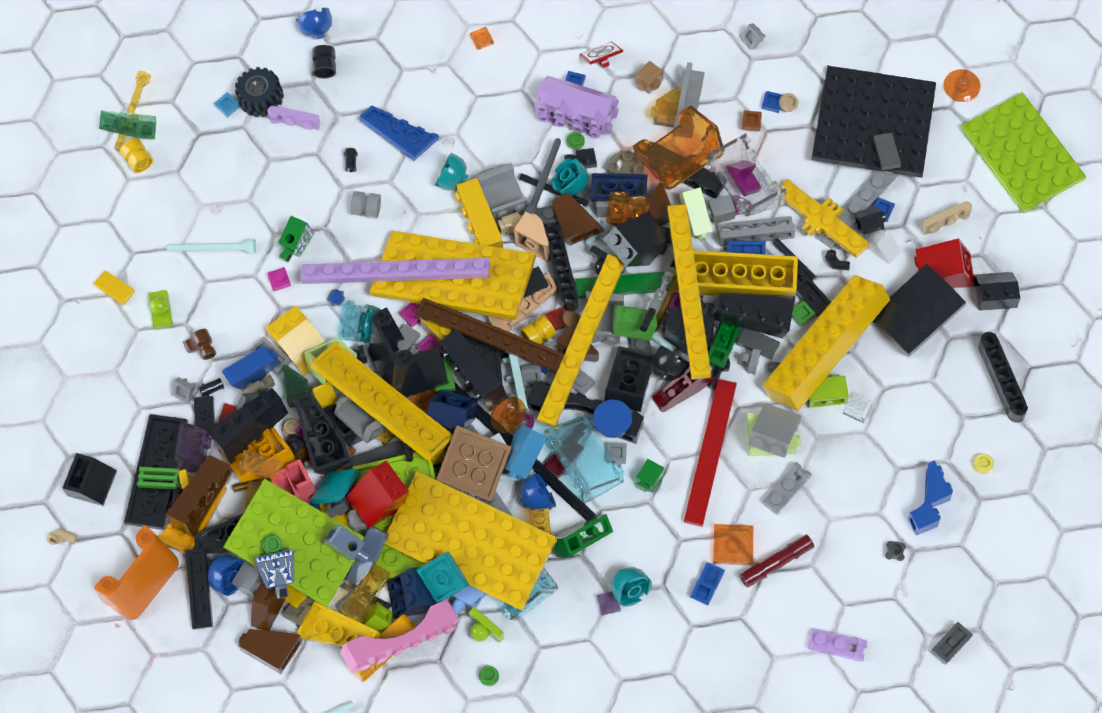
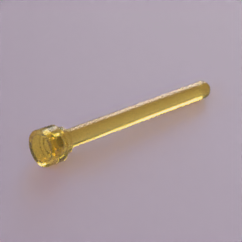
[114,71,151,151]

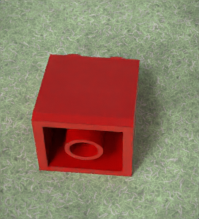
[914,238,975,288]
[346,460,409,529]

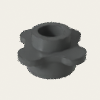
[885,541,906,562]

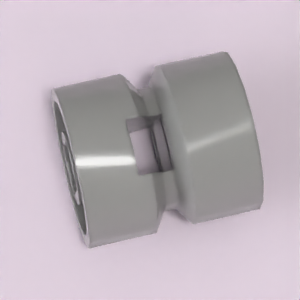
[350,191,381,218]

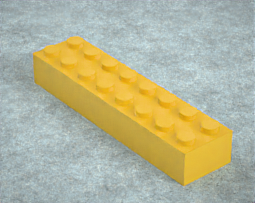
[762,275,890,411]

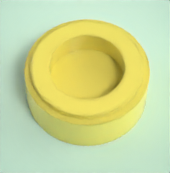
[973,453,994,474]

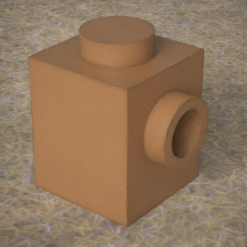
[635,61,664,94]

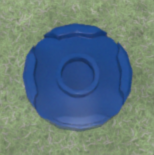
[593,400,632,438]

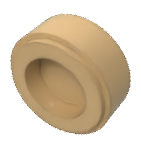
[779,93,798,112]

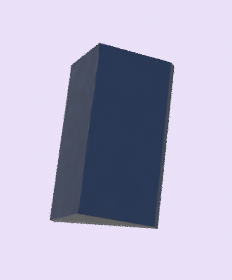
[591,173,648,203]

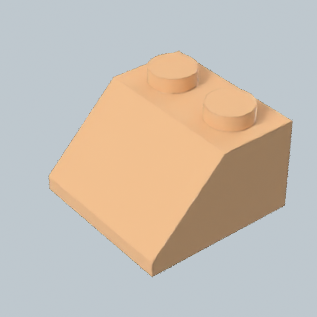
[514,212,550,262]

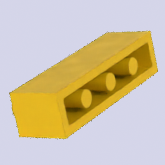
[454,178,503,248]

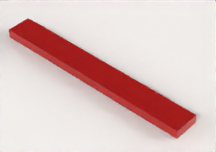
[684,379,737,527]

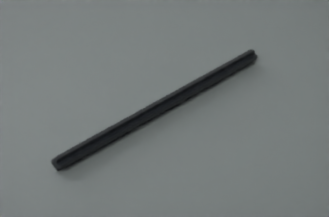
[451,381,596,521]

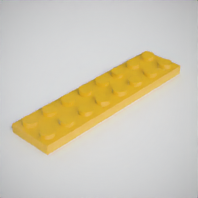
[310,342,453,462]

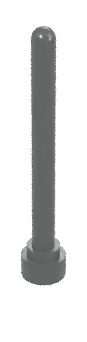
[522,138,561,215]

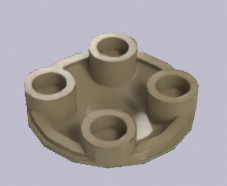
[607,150,644,174]

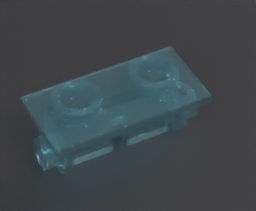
[338,300,361,341]

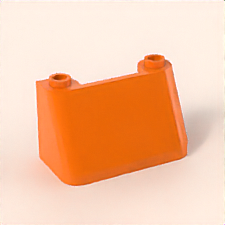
[94,525,179,620]

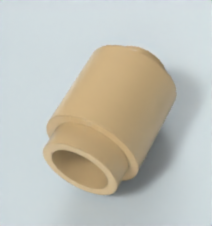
[497,212,523,235]

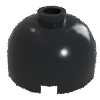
[654,346,690,381]

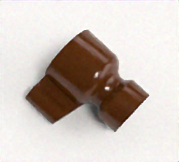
[183,328,217,360]

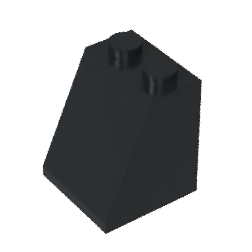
[603,212,672,267]
[662,308,715,356]

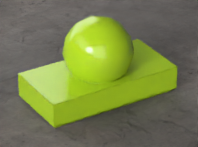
[148,290,173,329]
[469,607,504,643]

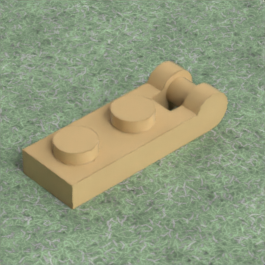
[921,201,972,235]

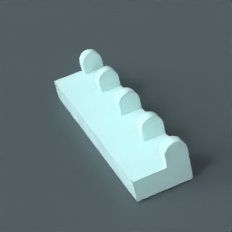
[502,354,528,417]

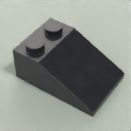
[604,346,655,412]

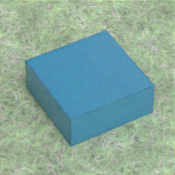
[214,92,240,118]

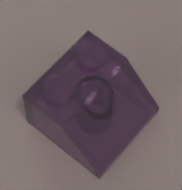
[174,422,212,473]

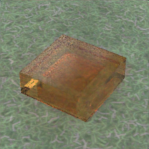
[470,27,494,50]

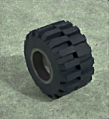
[235,67,284,117]

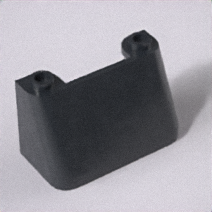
[368,307,429,398]

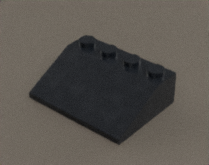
[874,263,966,357]

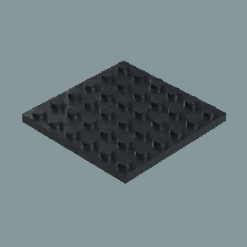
[811,65,936,178]

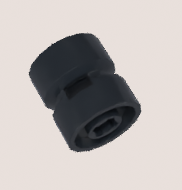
[312,45,336,79]

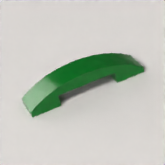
[708,322,741,368]

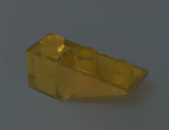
[341,564,392,623]

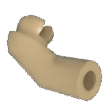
[47,529,78,545]

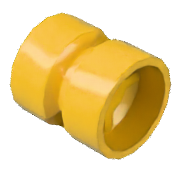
[120,138,154,173]
[520,315,556,345]

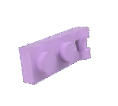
[267,106,321,130]
[808,628,868,662]

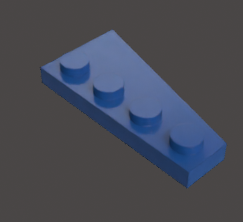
[359,105,439,161]

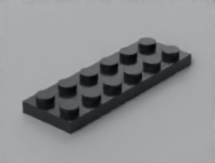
[124,414,188,530]

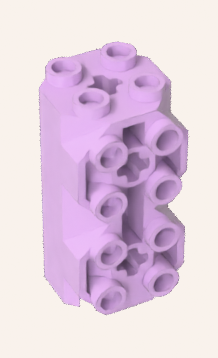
[535,75,619,139]

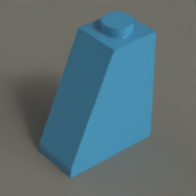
[504,423,547,480]

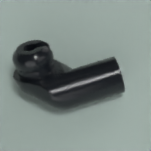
[825,249,850,271]

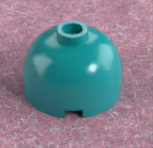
[435,152,469,190]
[551,158,589,196]
[357,304,381,343]
[611,567,652,607]

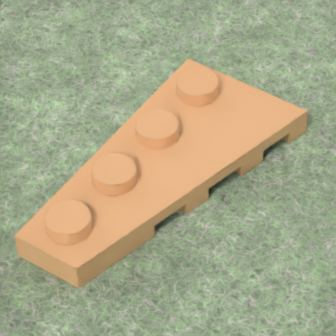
[486,273,558,332]

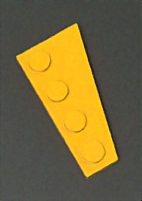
[296,601,380,647]

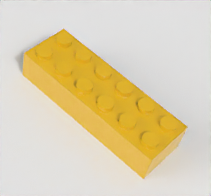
[693,250,798,297]

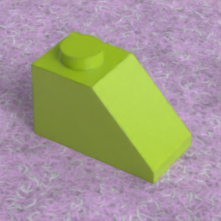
[808,374,849,408]

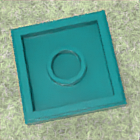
[310,469,360,504]
[416,551,470,603]

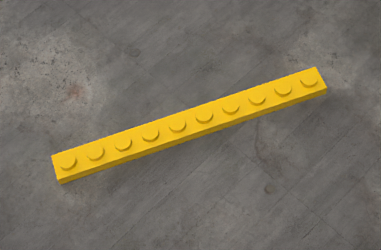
[667,204,711,380]
[537,254,625,428]

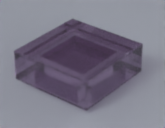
[597,592,621,616]

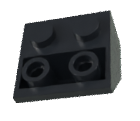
[62,453,117,506]

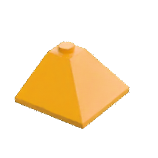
[218,427,297,482]

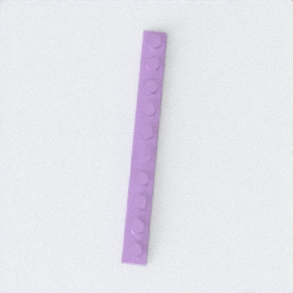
[300,258,490,284]

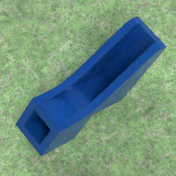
[908,460,953,536]

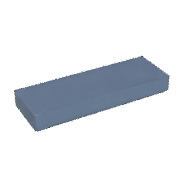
[346,526,389,588]

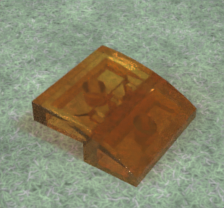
[606,192,650,226]

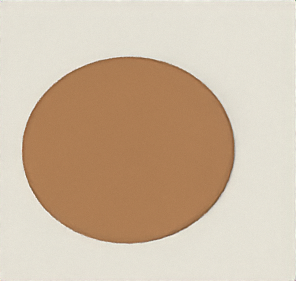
[563,311,581,328]

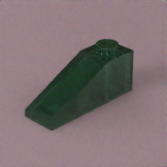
[99,110,157,140]

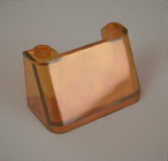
[633,105,723,190]

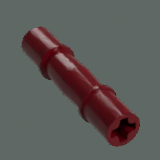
[739,534,815,588]

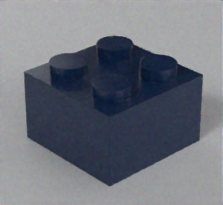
[428,389,478,431]

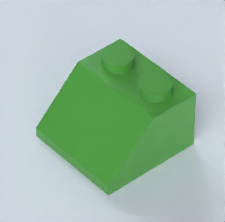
[612,304,657,341]

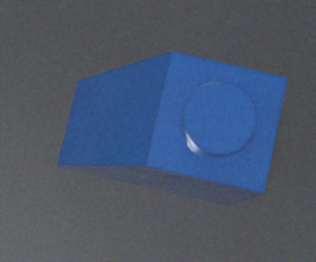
[221,346,281,390]

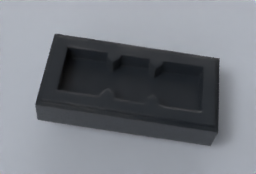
[194,396,215,436]

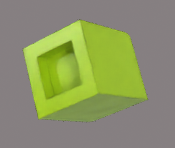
[361,602,392,634]

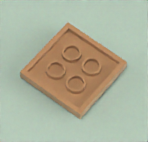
[436,426,512,502]

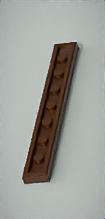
[415,298,564,373]

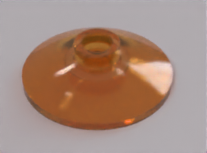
[944,69,981,102]
[491,397,526,433]

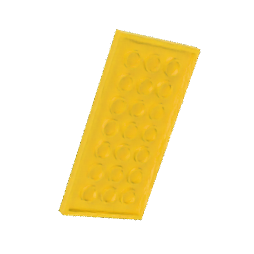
[370,230,536,320]
[385,471,558,611]

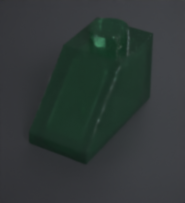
[283,365,314,408]

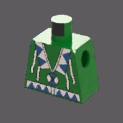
[278,215,314,263]

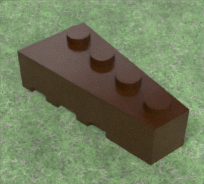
[166,455,233,537]

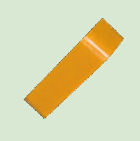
[346,614,417,682]

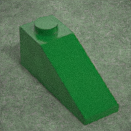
[553,514,614,557]

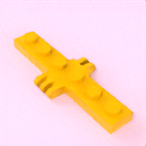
[775,179,869,259]

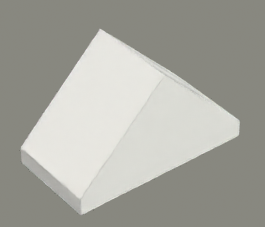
[863,230,901,265]

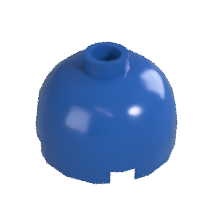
[295,7,333,40]
[520,473,556,513]
[208,555,244,596]

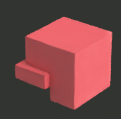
[269,459,315,504]

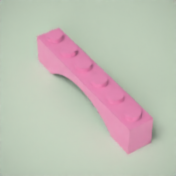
[340,600,459,673]

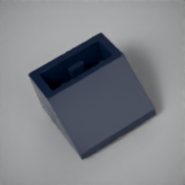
[387,567,437,619]

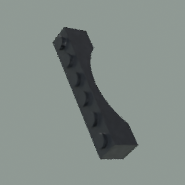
[527,381,644,444]

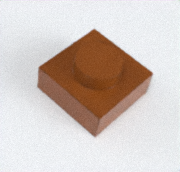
[742,110,762,131]

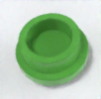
[567,132,585,150]
[263,535,283,554]
[479,666,499,686]

